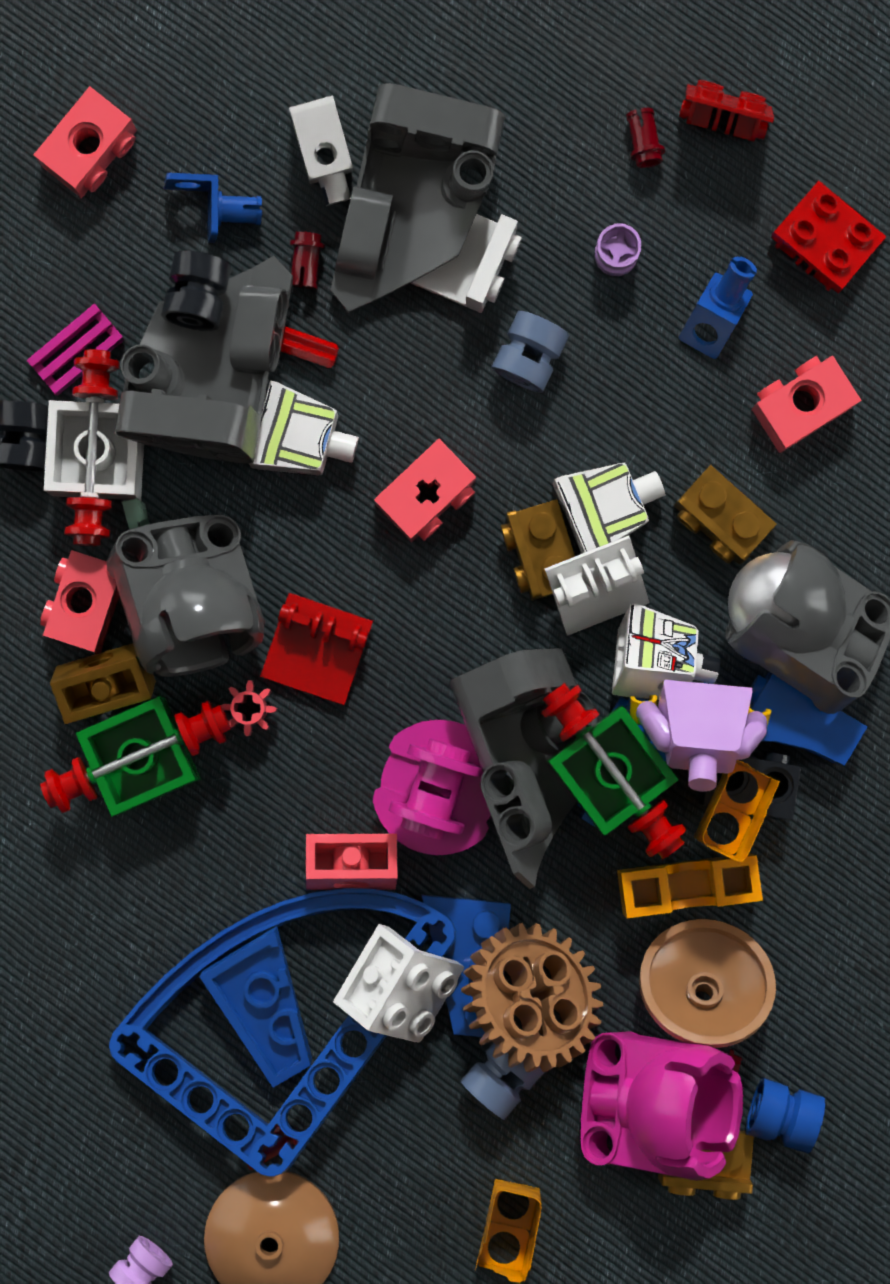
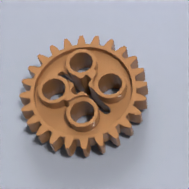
[461,923,603,1072]

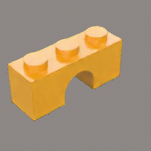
[617,853,763,918]

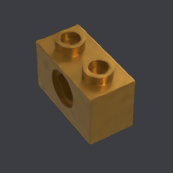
[50,643,156,724]

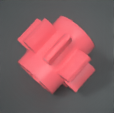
[221,680,278,736]

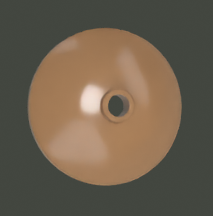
[639,919,776,1048]
[204,1171,339,1284]

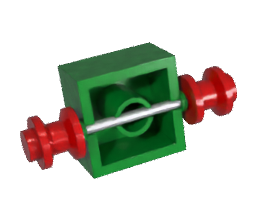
[541,683,687,859]
[40,697,231,817]

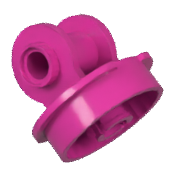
[373,720,491,855]

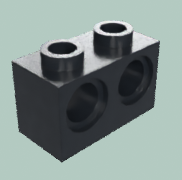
[699,752,802,820]

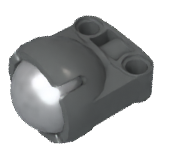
[725,540,890,714]

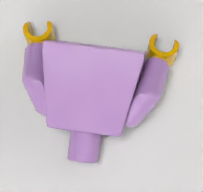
[630,680,772,791]

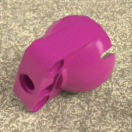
[581,1031,743,1181]

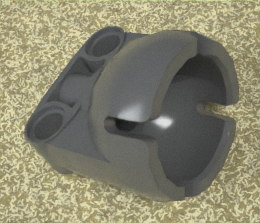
[107,515,264,677]

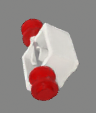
[44,349,144,546]

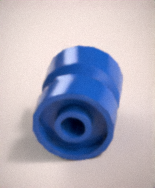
[746,1078,825,1154]

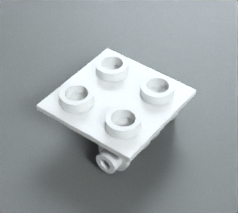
[545,536,650,636]

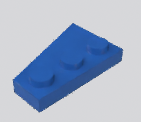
[422,894,511,1037]
[199,926,313,1087]

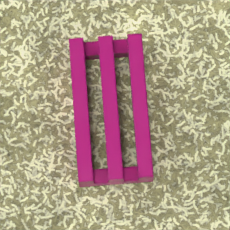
[27,303,125,396]

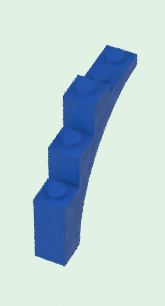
[577,672,867,827]

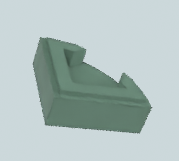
[122,498,150,530]

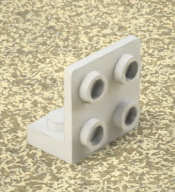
[333,924,464,1043]

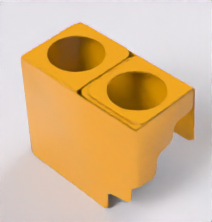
[694,760,780,862]
[475,1179,542,1283]

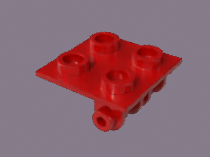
[679,80,774,142]
[770,181,887,294]
[260,593,373,705]

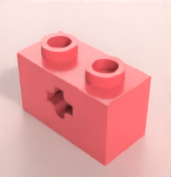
[374,438,476,543]

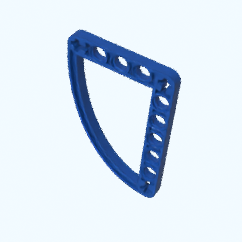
[109,888,456,1176]

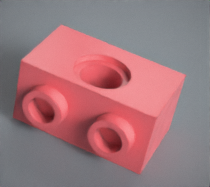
[33,86,137,198]
[751,355,862,453]
[40,550,120,653]
[306,834,398,890]

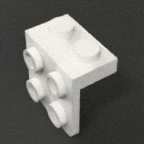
[411,214,522,313]

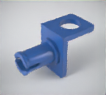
[164,173,262,243]
[679,256,757,359]

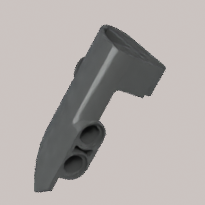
[330,83,505,313]
[114,256,293,464]
[449,648,598,889]

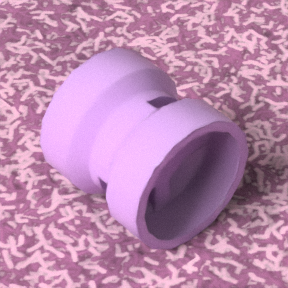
[594,223,641,276]
[109,1236,173,1284]

